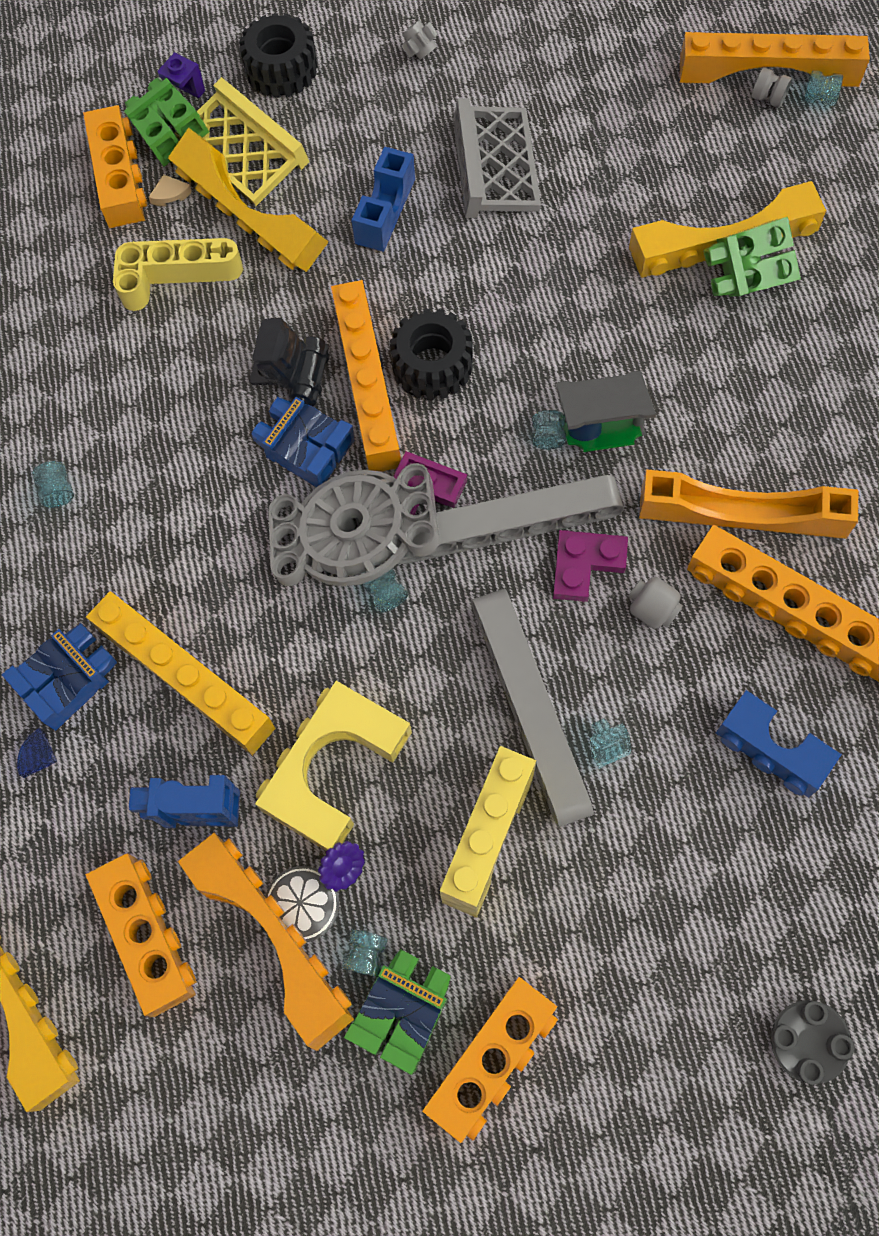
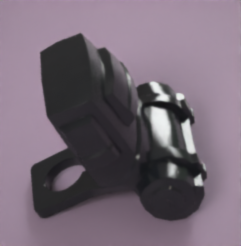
[249,318,330,407]

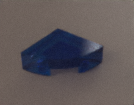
[17,728,57,778]

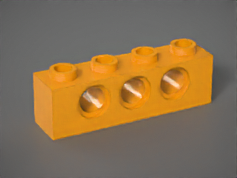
[83,105,148,228]
[85,853,197,1017]
[422,977,558,1143]

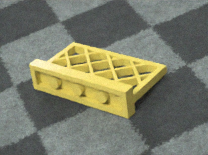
[175,77,310,206]

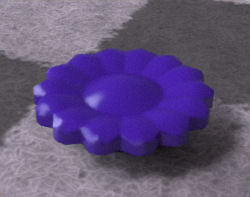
[318,841,365,892]

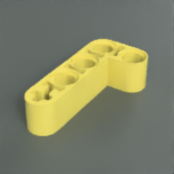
[113,238,243,311]

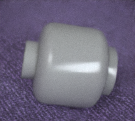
[628,577,683,629]

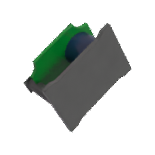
[556,370,656,452]

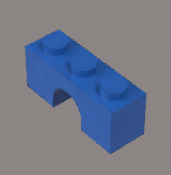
[351,146,415,252]
[715,690,842,798]

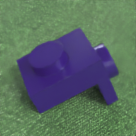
[158,52,206,99]

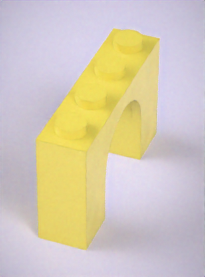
[255,681,412,851]
[440,746,536,918]

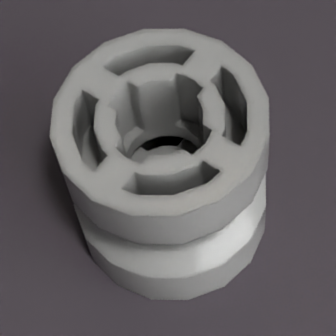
[751,67,793,108]

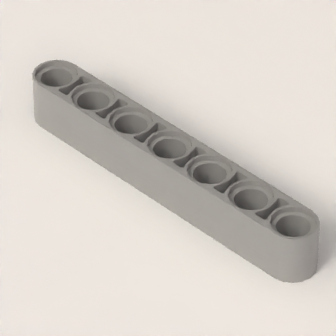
[398,475,624,564]
[471,588,594,827]

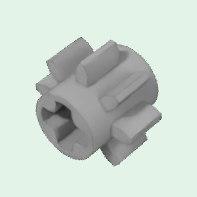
[401,20,438,60]

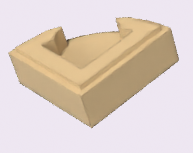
[149,174,192,206]

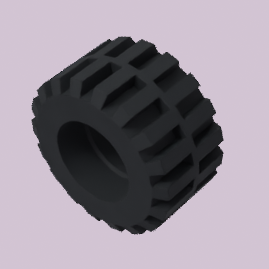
[239,13,318,98]
[390,308,473,400]

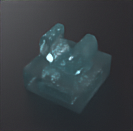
[589,718,631,769]

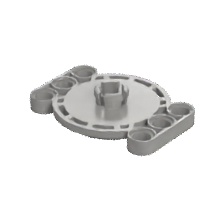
[268,463,439,586]

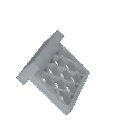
[453,98,541,218]

